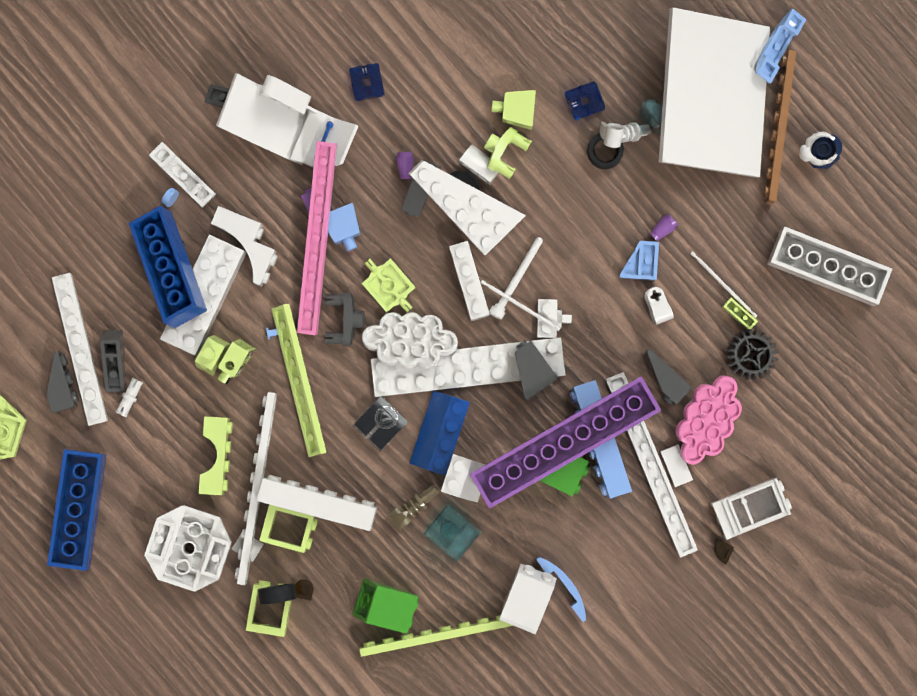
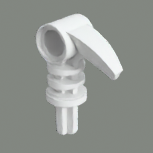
[600,121,651,148]

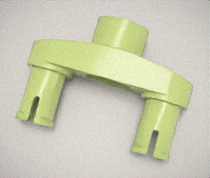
[484,127,532,179]

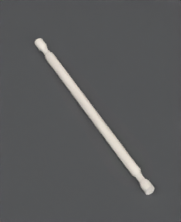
[690,251,757,318]
[481,280,561,331]

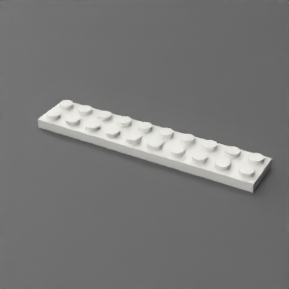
[371,338,565,397]

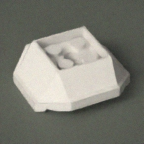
[144,505,232,592]

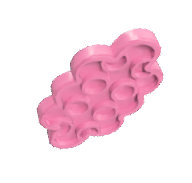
[676,375,742,465]

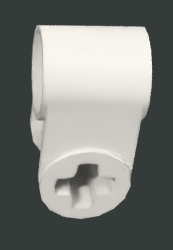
[644,287,674,325]

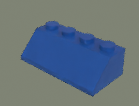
[409,391,470,476]

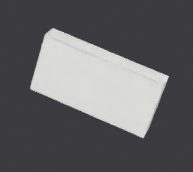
[660,444,693,487]

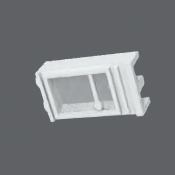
[710,478,792,540]

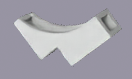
[211,206,278,287]

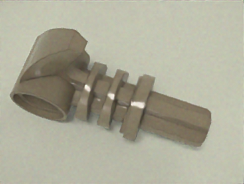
[387,485,440,531]

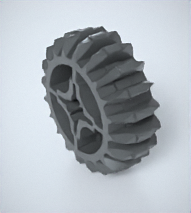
[726,329,778,381]

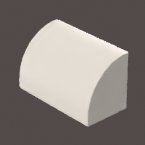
[459,144,498,185]

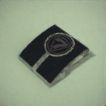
[352,396,408,452]

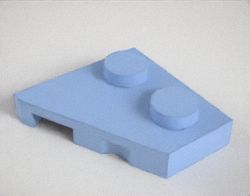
[619,241,659,281]

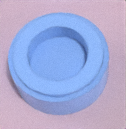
[161,188,179,207]

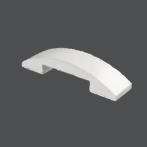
[149,142,216,208]

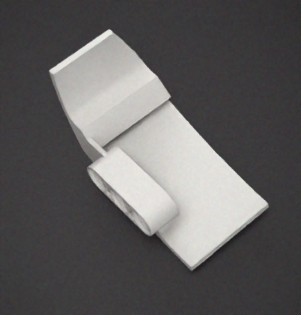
[216,73,358,168]

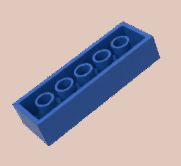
[128,206,207,328]
[47,449,107,571]

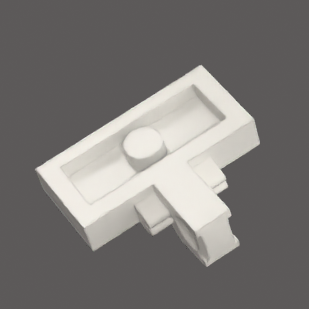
[537,299,572,338]

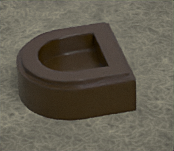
[295,579,314,601]

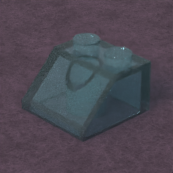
[424,504,482,562]

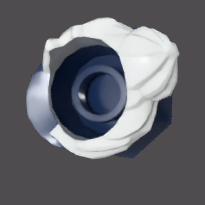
[799,131,842,169]

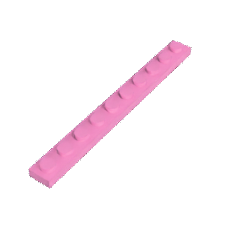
[297,141,337,335]

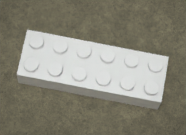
[767,226,892,306]
[160,235,247,356]
[257,475,377,531]

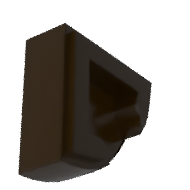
[714,539,734,564]

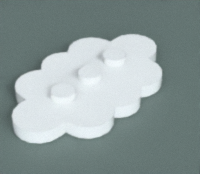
[362,312,458,369]

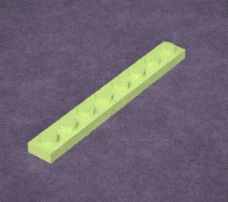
[272,304,326,457]
[360,615,514,657]

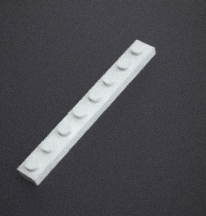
[52,273,108,426]

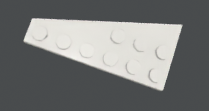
[408,160,526,255]

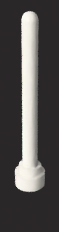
[489,237,543,320]

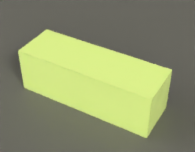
[722,298,758,330]

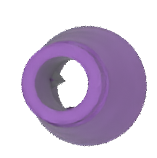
[395,152,414,179]
[650,214,679,241]

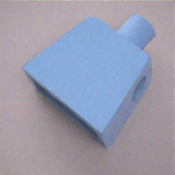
[328,203,360,252]

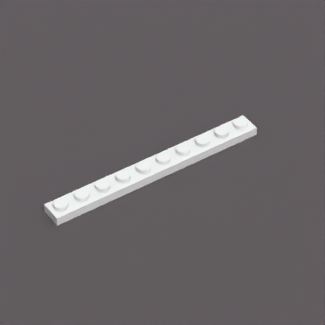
[605,372,698,558]
[235,392,277,585]

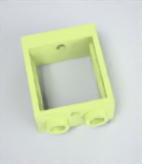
[259,504,318,553]
[246,580,292,637]

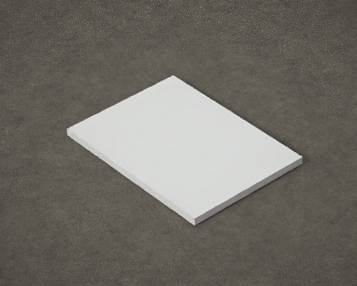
[659,8,770,178]

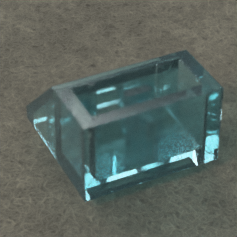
[639,99,663,134]

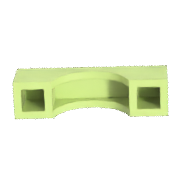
[199,416,233,495]

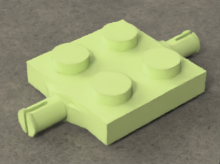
[362,258,416,313]

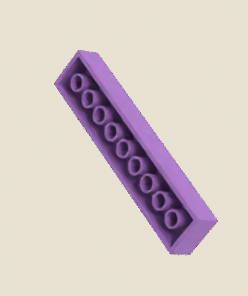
[470,376,661,509]

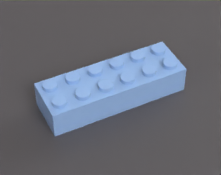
[569,380,632,499]

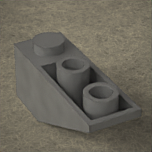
[46,351,79,413]

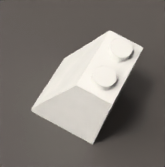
[441,454,485,502]
[499,564,557,634]

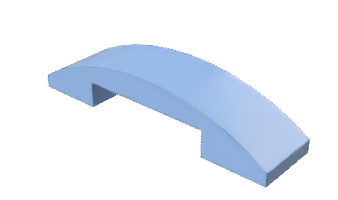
[755,9,806,83]
[535,556,586,622]

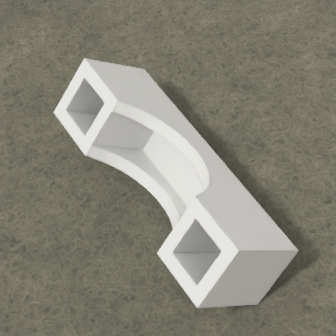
[449,241,490,321]

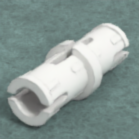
[116,378,143,417]

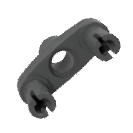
[325,292,365,346]

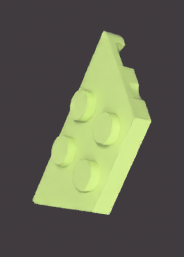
[0,395,27,459]

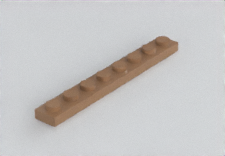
[763,50,796,204]

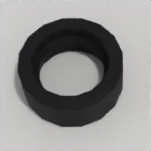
[587,133,624,170]
[258,583,297,605]

